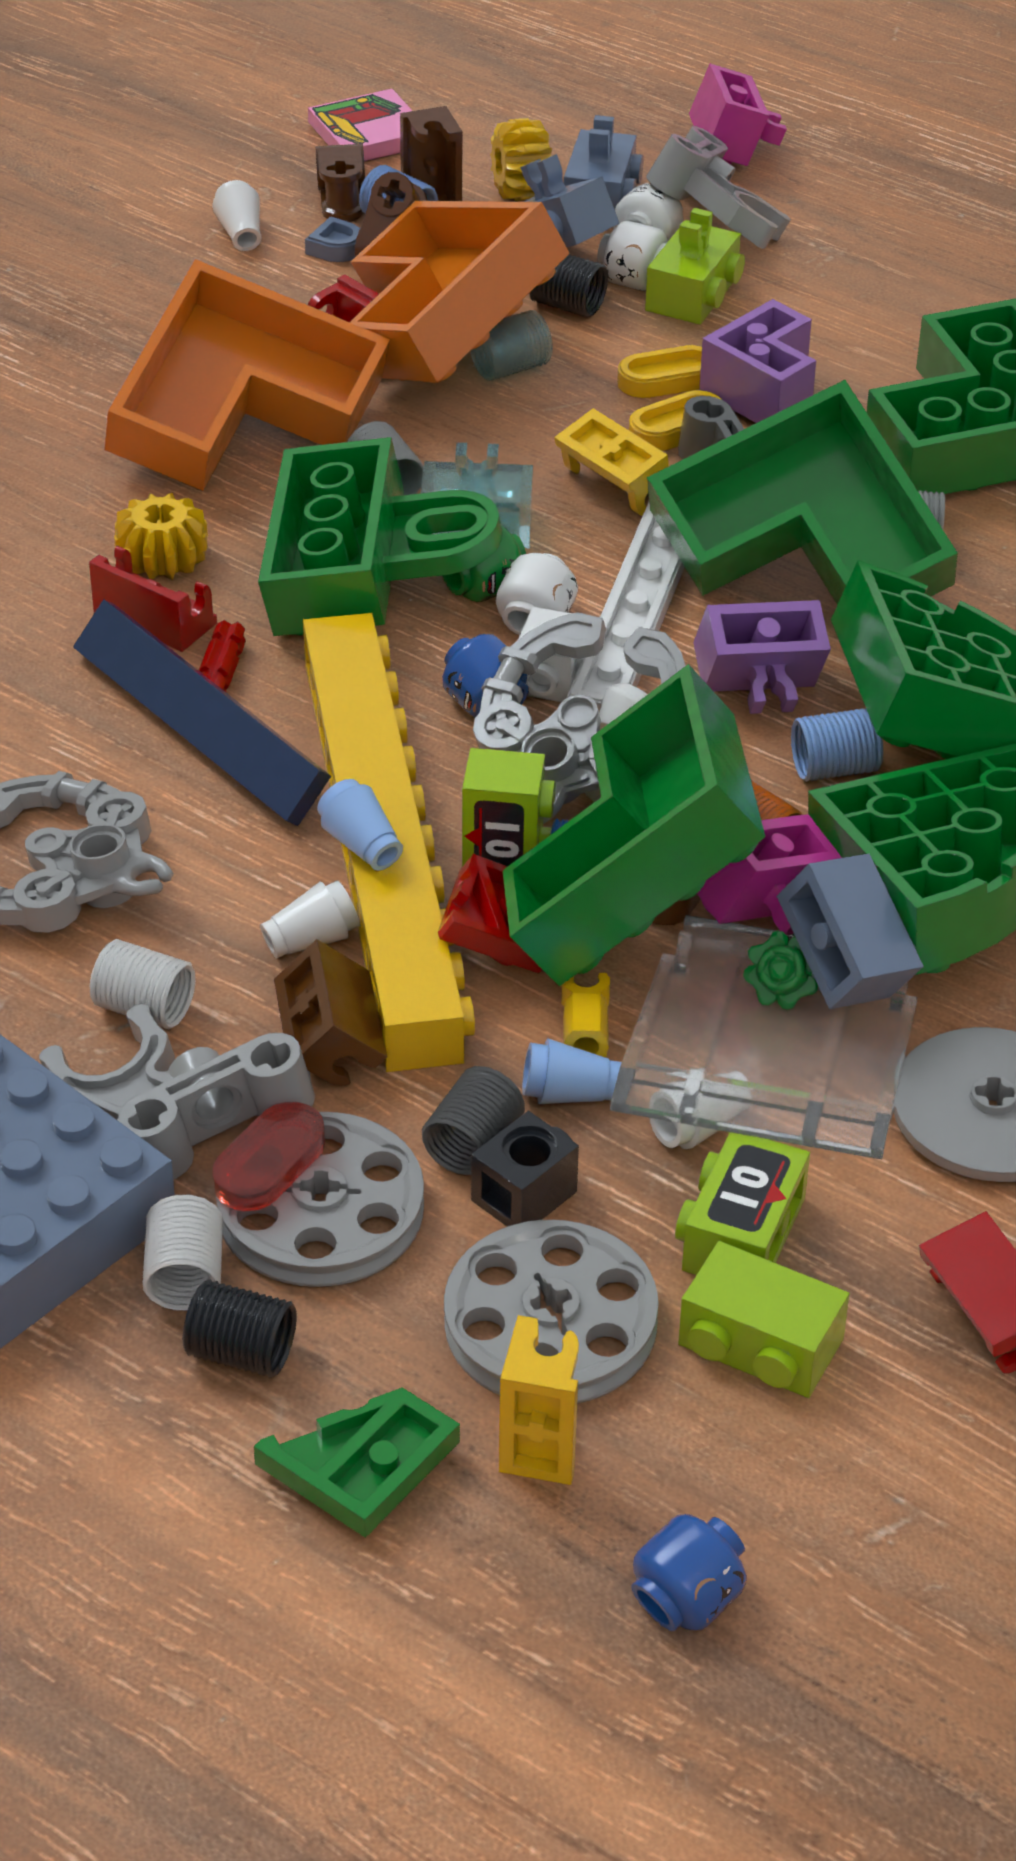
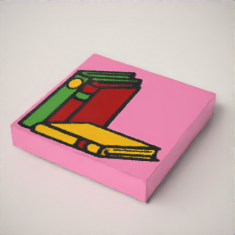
[308,89,412,161]

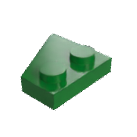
[254,1387,460,1538]

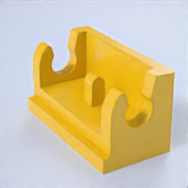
[554,408,669,516]
[499,1315,579,1485]

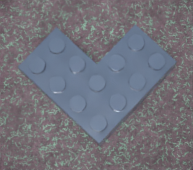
[0,1034,175,1349]

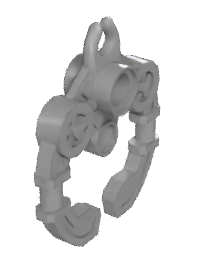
[473,612,686,824]
[0,771,174,933]

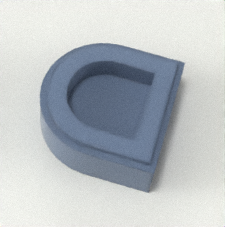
[305,217,360,262]

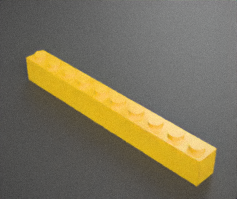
[303,613,475,1072]

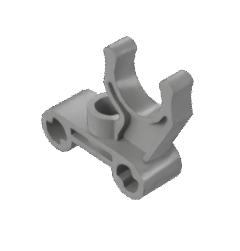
[646,126,791,249]
[39,1004,315,1180]

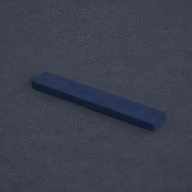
[73,599,331,826]

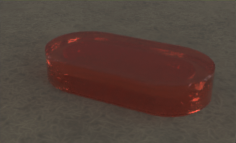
[213,1102,325,1211]

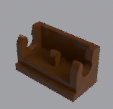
[400,106,463,201]
[274,939,387,1086]

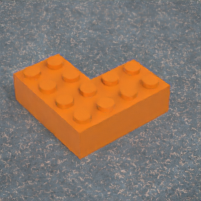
[350,201,570,383]
[104,259,390,491]

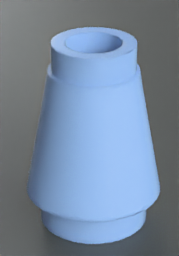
[317,779,403,871]
[522,1038,623,1104]

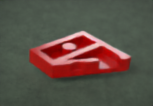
[438,854,542,974]

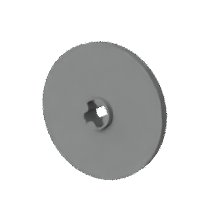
[892,1027,1016,1182]

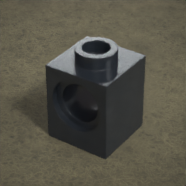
[471,1110,579,1227]

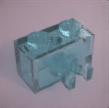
[421,442,533,549]

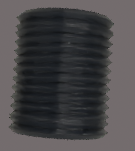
[529,254,608,317]
[182,1279,297,1378]

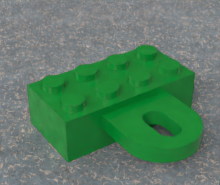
[258,437,503,636]

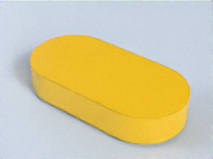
[617,345,702,398]
[629,390,722,451]

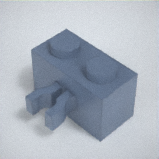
[564,115,644,209]
[520,154,620,247]
[777,853,924,1010]

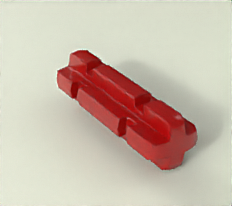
[198,620,246,693]

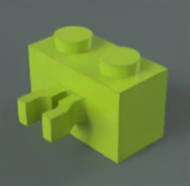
[645,208,745,325]

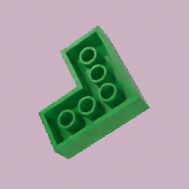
[866,298,1016,494]

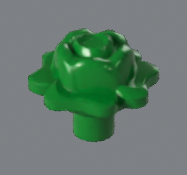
[743,930,819,1010]

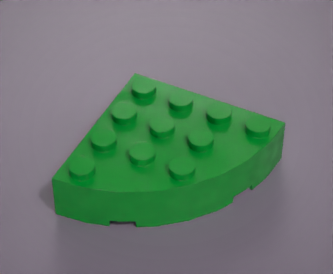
[831,560,1016,759]
[808,743,1016,975]

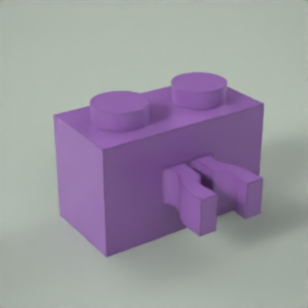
[693,600,831,714]

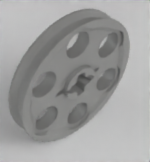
[216,1112,424,1287]
[444,1220,658,1404]

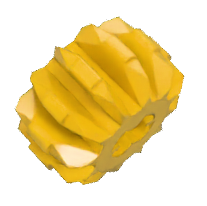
[490,118,552,201]
[114,493,208,580]

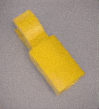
[561,973,610,1057]

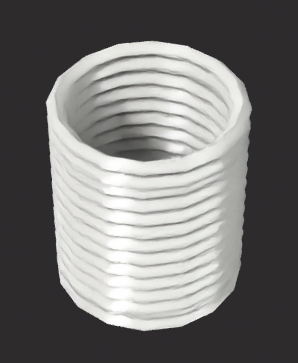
[89,939,196,1030]
[142,1195,223,1310]

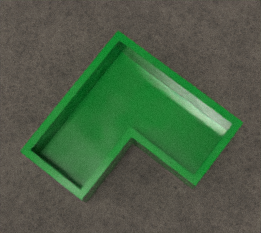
[647,380,958,605]
[503,664,766,986]

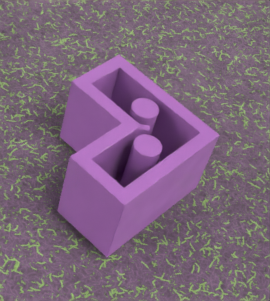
[699,299,816,423]

